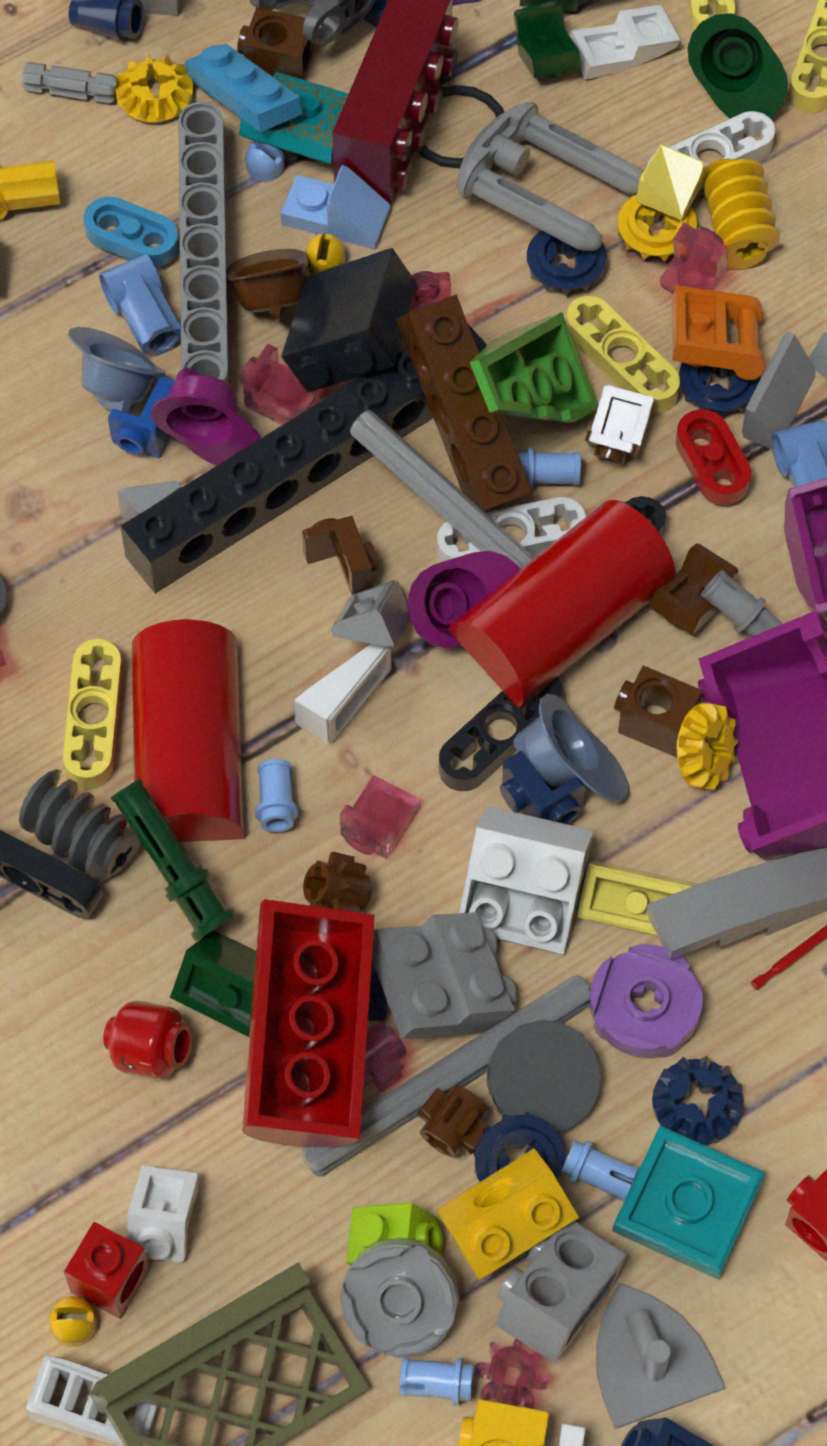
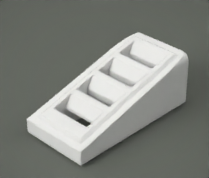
[293,644,392,745]
[26,1354,161,1446]

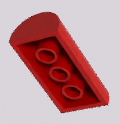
[448,500,675,709]
[132,619,245,842]
[242,899,375,1147]

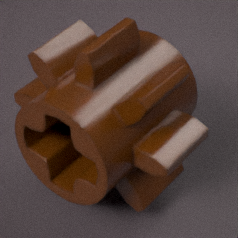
[303,852,372,912]
[417,1085,490,1157]

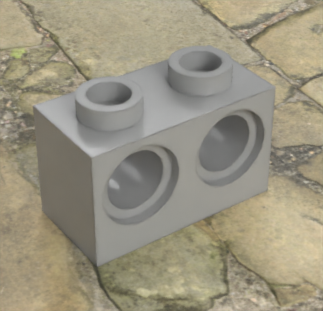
[495,1221,627,1363]

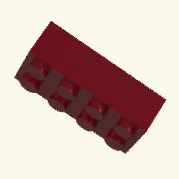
[332,0,459,206]

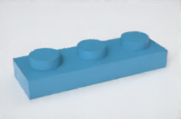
[185,44,303,133]

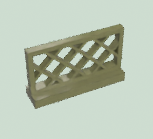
[89,1262,369,1446]

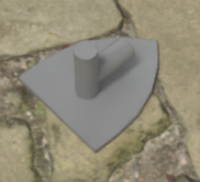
[596,1283,725,1429]

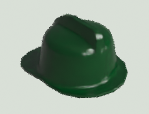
[687,13,788,119]

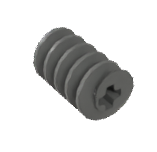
[19,769,141,883]

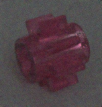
[363,1022,407,1093]
[475,1339,549,1409]

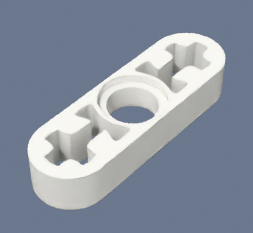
[647,111,775,189]
[437,497,586,562]

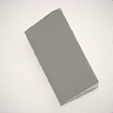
[742,332,815,449]
[331,580,410,647]

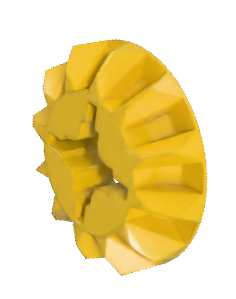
[115,54,193,123]
[617,194,697,262]
[677,702,739,790]

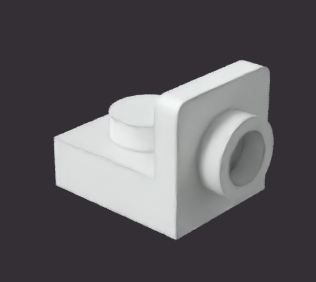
[127,1165,198,1262]

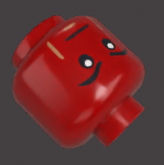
[103,1001,192,1080]

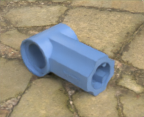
[99,254,181,356]
[771,420,827,487]

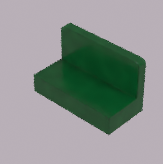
[170,931,256,1037]

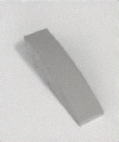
[646,848,827,960]

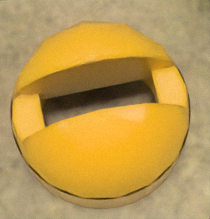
[305,233,346,274]
[49,1296,97,1347]

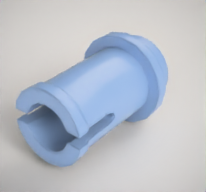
[517,447,581,489]
[255,759,298,832]
[562,1140,639,1201]
[400,1357,474,1406]

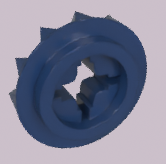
[526,230,607,296]
[679,362,761,417]
[652,1055,744,1145]
[473,1111,565,1182]

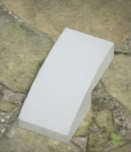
[570,5,681,80]

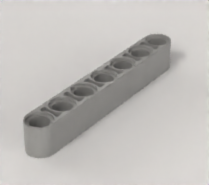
[178,101,230,385]

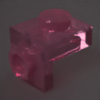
[660,223,727,294]

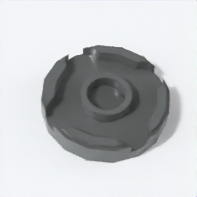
[486,1020,601,1132]

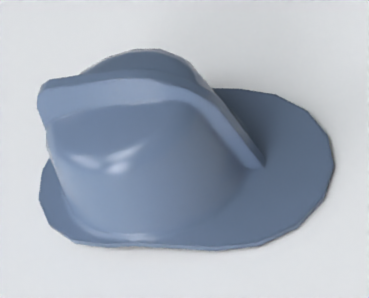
[68,327,166,413]
[513,694,628,801]

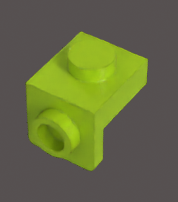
[346,1203,443,1266]

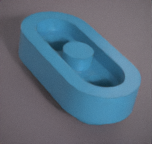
[83,197,179,267]

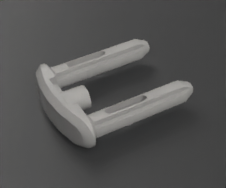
[457,102,644,251]

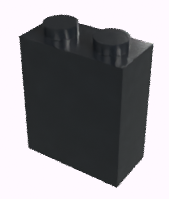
[281,248,418,393]

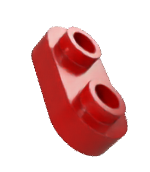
[676,409,751,505]

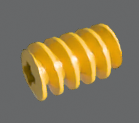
[703,158,780,270]

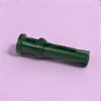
[111,778,237,941]

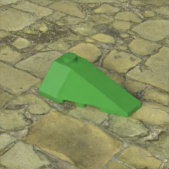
[470,312,599,423]

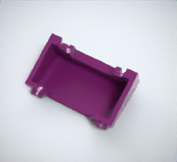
[698,610,827,860]

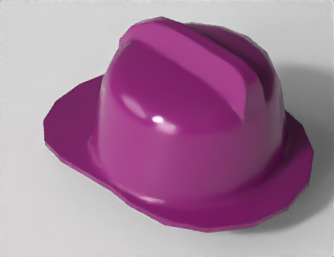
[150,368,261,465]
[407,551,520,648]

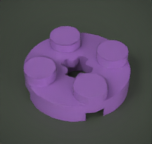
[589,944,703,1057]

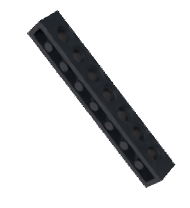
[120,324,487,594]

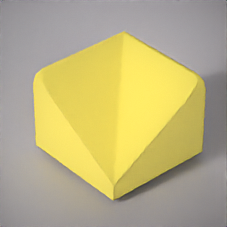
[637,144,705,221]

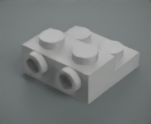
[372,912,516,1039]

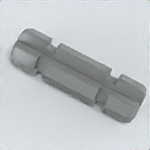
[22,62,118,104]

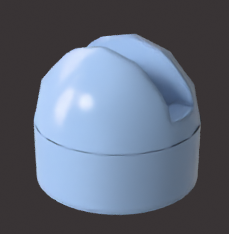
[245,141,285,182]

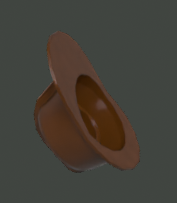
[227,249,308,321]

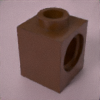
[237,7,314,79]
[614,665,702,758]

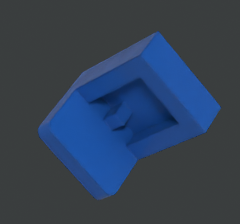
[107,376,175,459]

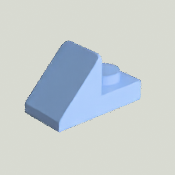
[281,165,391,249]

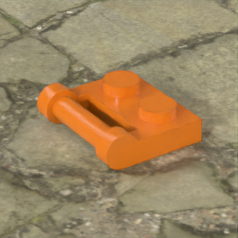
[672,285,765,380]

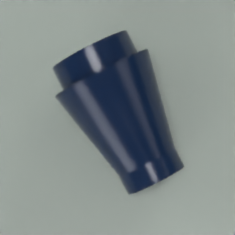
[69,0,144,42]

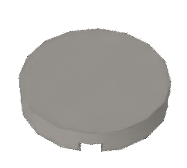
[340,1238,460,1358]

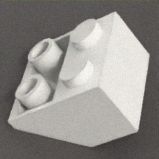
[459,806,594,954]

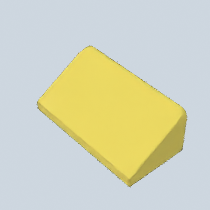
[577,860,698,936]

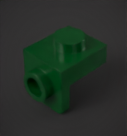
[514,1,581,78]

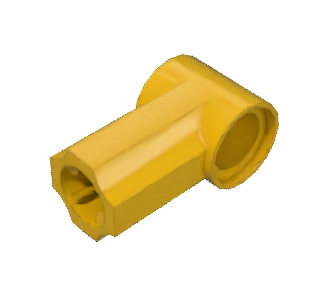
[0,160,60,220]

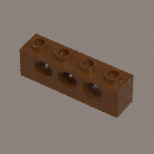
[396,294,532,511]

